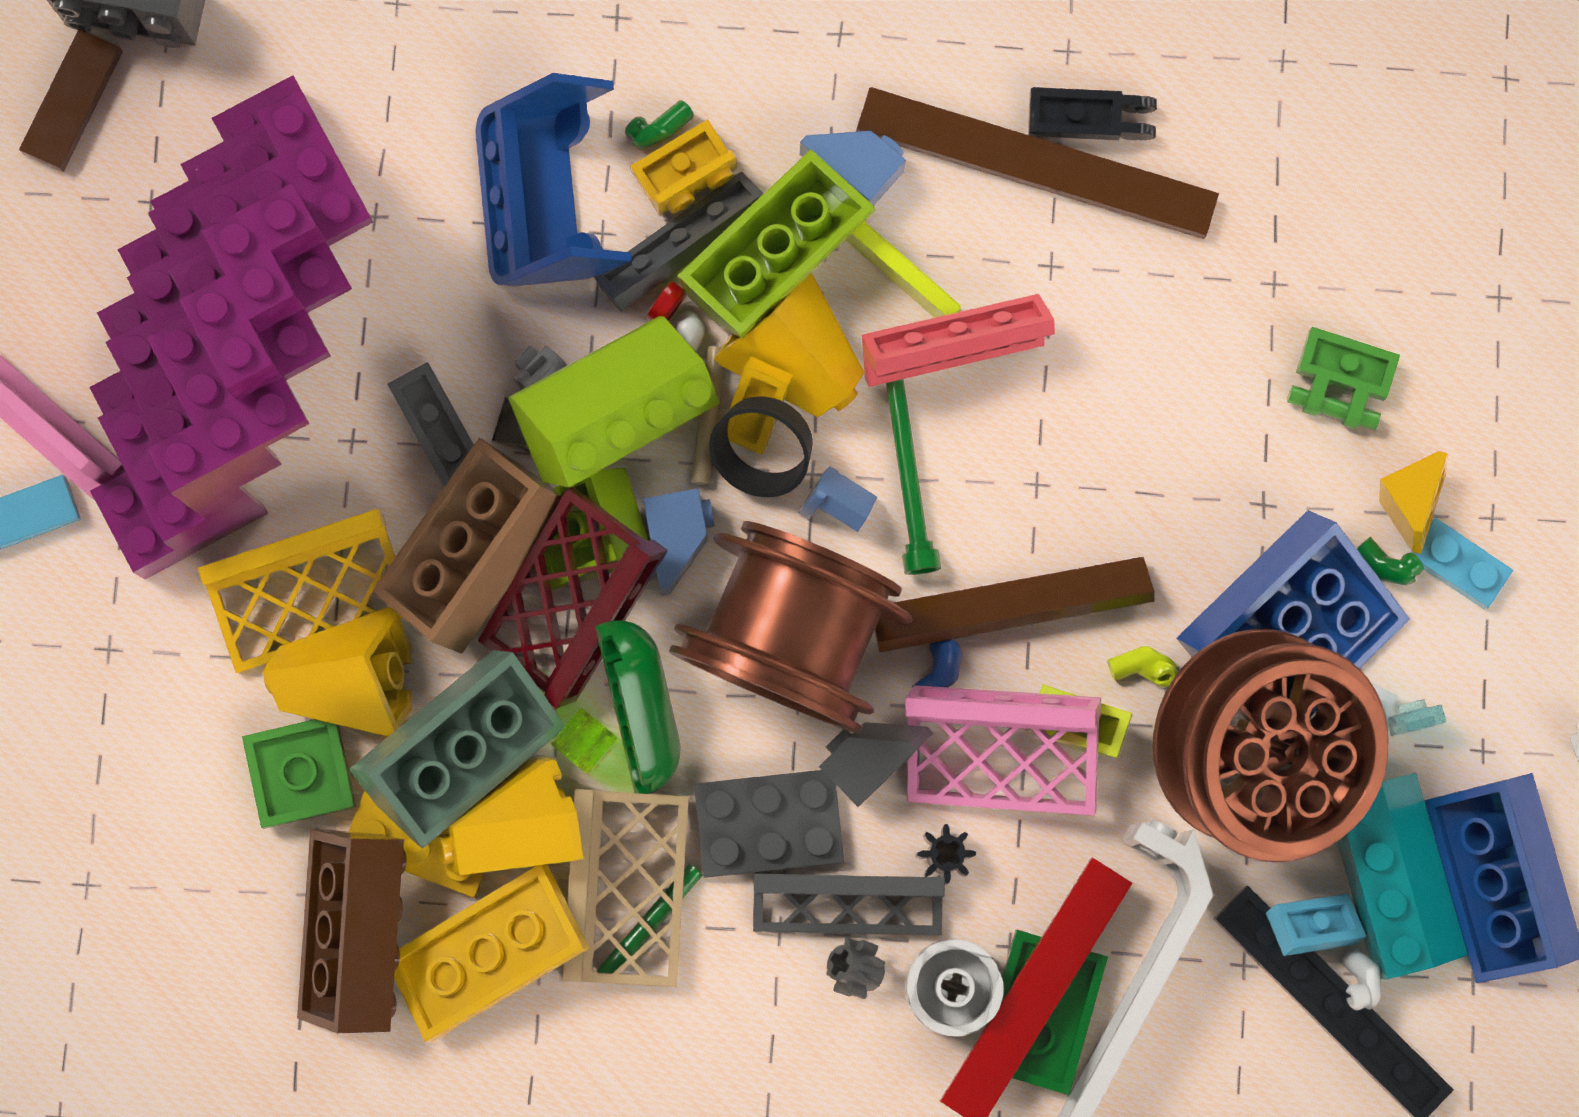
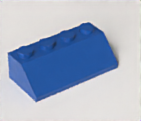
[1424,773,1579,983]

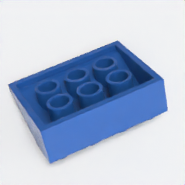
[1176,510,1410,717]

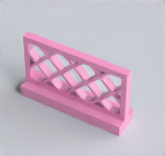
[0,355,124,500]
[905,685,1101,816]

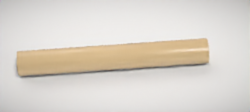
[691,346,724,485]

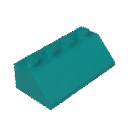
[1337,772,1468,980]

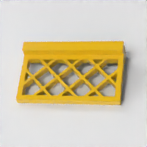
[197,508,403,673]

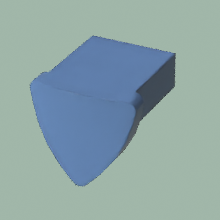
[797,466,877,532]

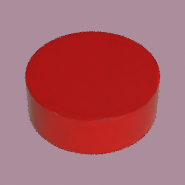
[646,281,686,321]

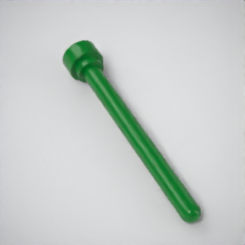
[886,379,941,575]

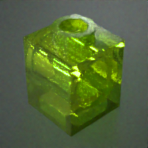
[551,708,620,777]

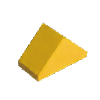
[1379,451,1448,554]

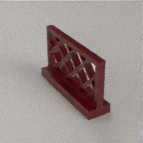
[478,487,668,709]

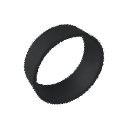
[709,396,813,497]

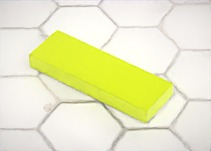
[846,222,961,318]

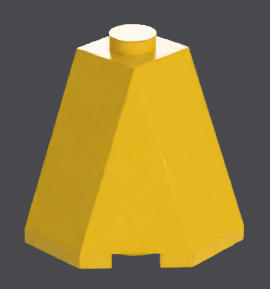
[714,273,865,417]
[262,607,412,736]
[436,756,584,875]

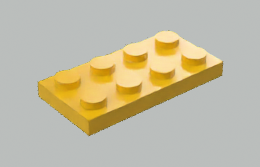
[394,864,590,1042]

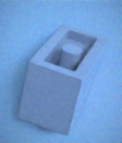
[799,131,906,206]
[643,488,715,595]

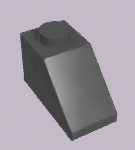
[819,722,934,807]

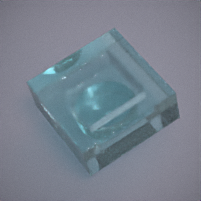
[1387,699,1447,737]

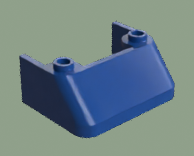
[475,72,632,286]

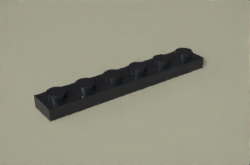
[1213,885,1454,1117]

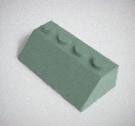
[349,650,567,848]

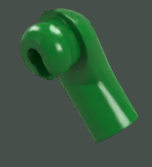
[625,100,694,149]
[1356,536,1424,586]

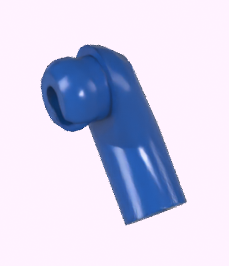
[912,639,962,688]

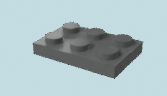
[694,770,844,878]

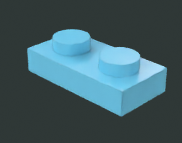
[1410,518,1514,610]
[1266,894,1367,956]

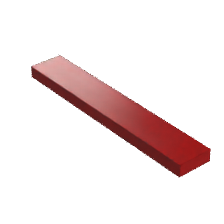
[939,857,1133,1117]

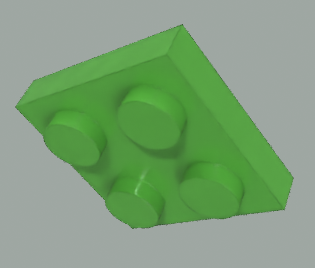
[242,719,357,829]

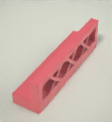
[862,294,1055,387]

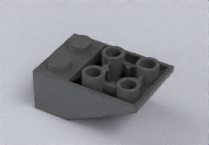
[47,0,205,48]

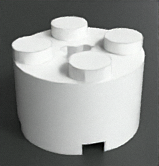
[904,939,1004,1037]

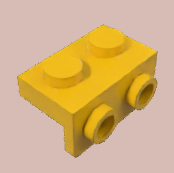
[630,119,737,216]

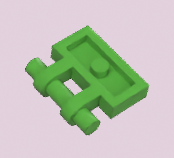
[1286,326,1400,431]

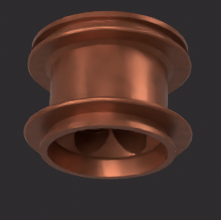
[669,521,913,734]

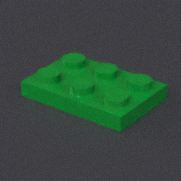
[1002,929,1108,1095]

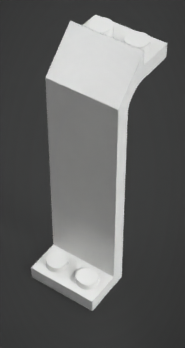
[1057,819,1213,1117]

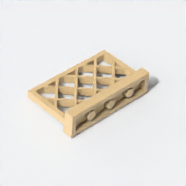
[562,789,689,987]

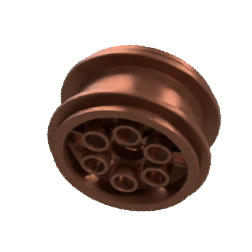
[1152,629,1389,862]

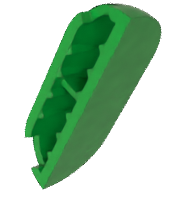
[595,621,681,794]

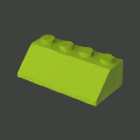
[677,149,876,338]
[508,316,720,488]

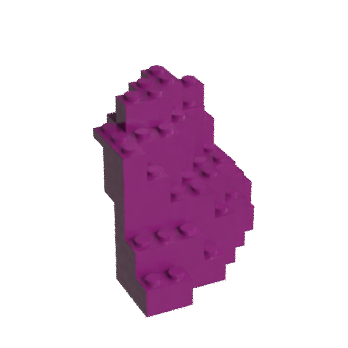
[89,75,374,579]

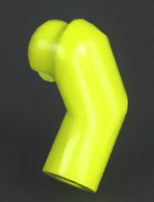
[1107,646,1178,688]

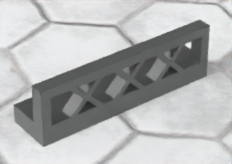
[753,874,945,935]

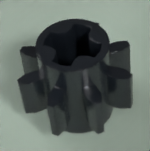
[916,824,976,885]

